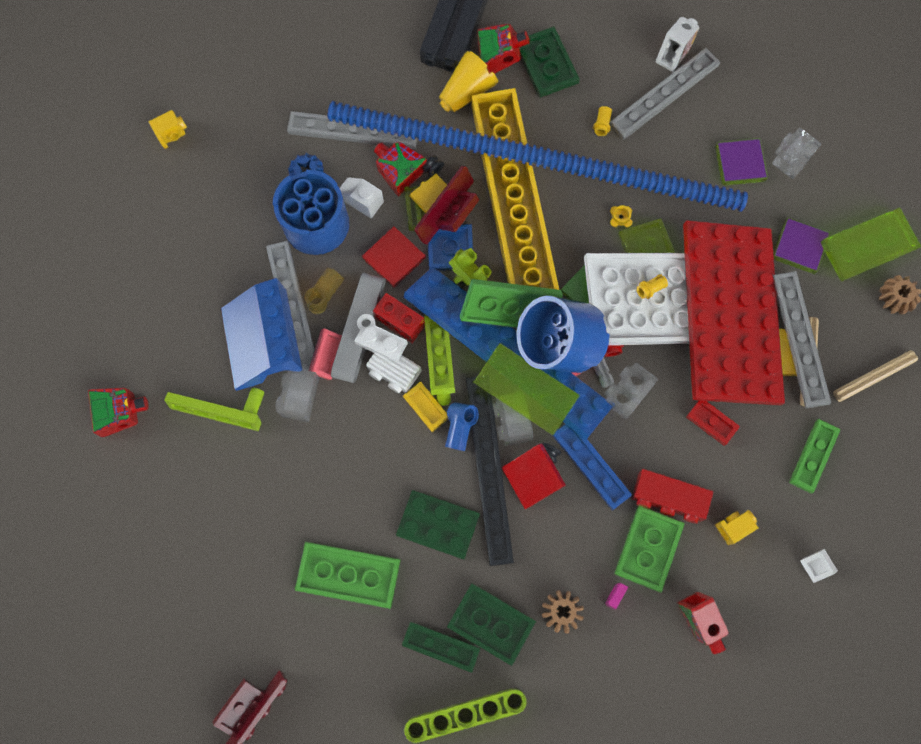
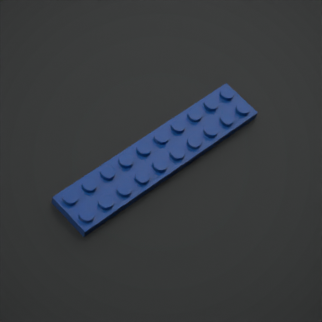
[403,267,614,440]

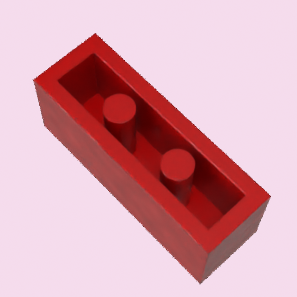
[631,469,714,524]

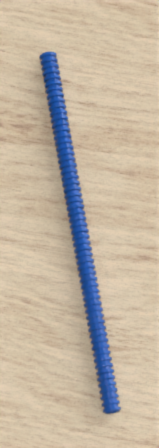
[328,101,748,212]

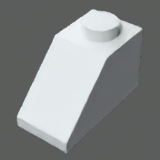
[340,178,384,218]

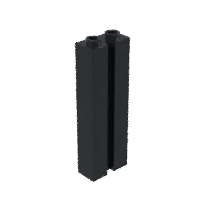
[420,0,488,73]

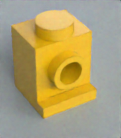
[148,110,187,149]
[714,510,758,545]

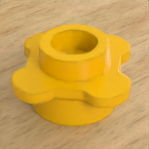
[610,205,633,228]

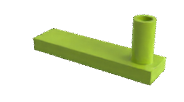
[424,314,455,406]
[164,388,264,431]

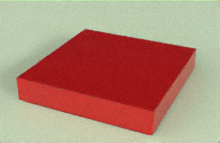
[362,226,426,288]
[502,443,566,509]

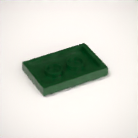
[519,26,580,98]
[396,490,480,560]
[447,583,536,666]

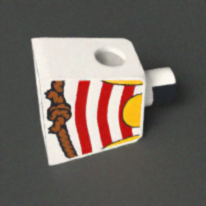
[656,17,699,72]

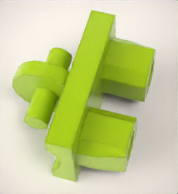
[448,248,492,286]

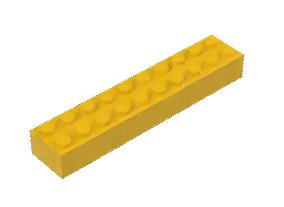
[472,88,559,290]

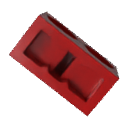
[373,293,425,344]

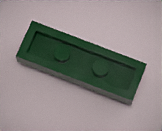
[401,622,480,673]

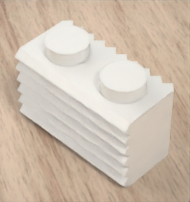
[366,353,422,394]

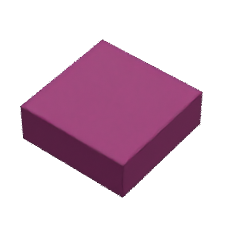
[605,583,628,609]

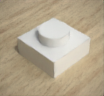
[801,549,838,583]

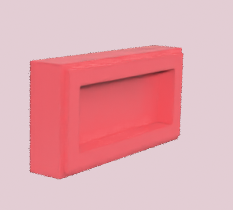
[308,328,342,380]

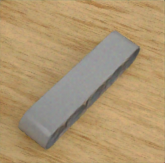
[331,273,386,383]

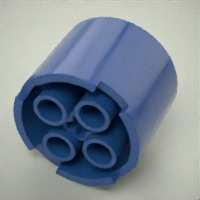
[273,170,350,255]
[517,296,610,373]

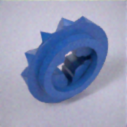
[288,153,324,177]

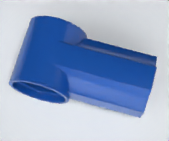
[445,402,479,451]

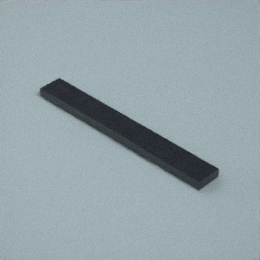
[466,375,514,566]

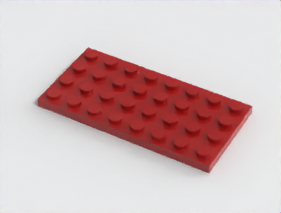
[683,220,785,405]

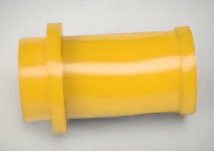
[593,106,612,136]
[637,274,668,299]

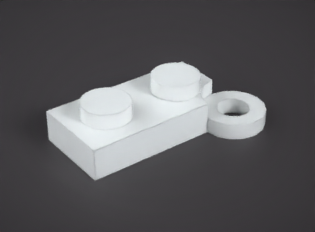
[354,314,408,363]

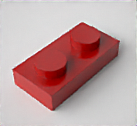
[686,400,740,446]

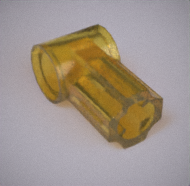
[305,268,344,314]

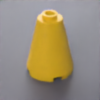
[439,51,498,113]

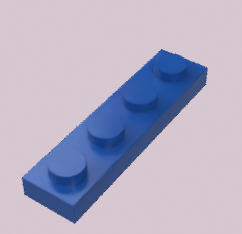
[552,424,632,511]

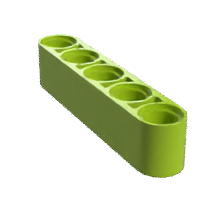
[404,688,526,743]

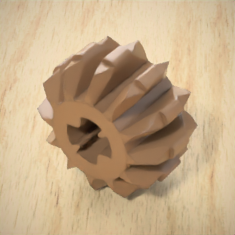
[878,275,921,315]
[541,590,584,633]

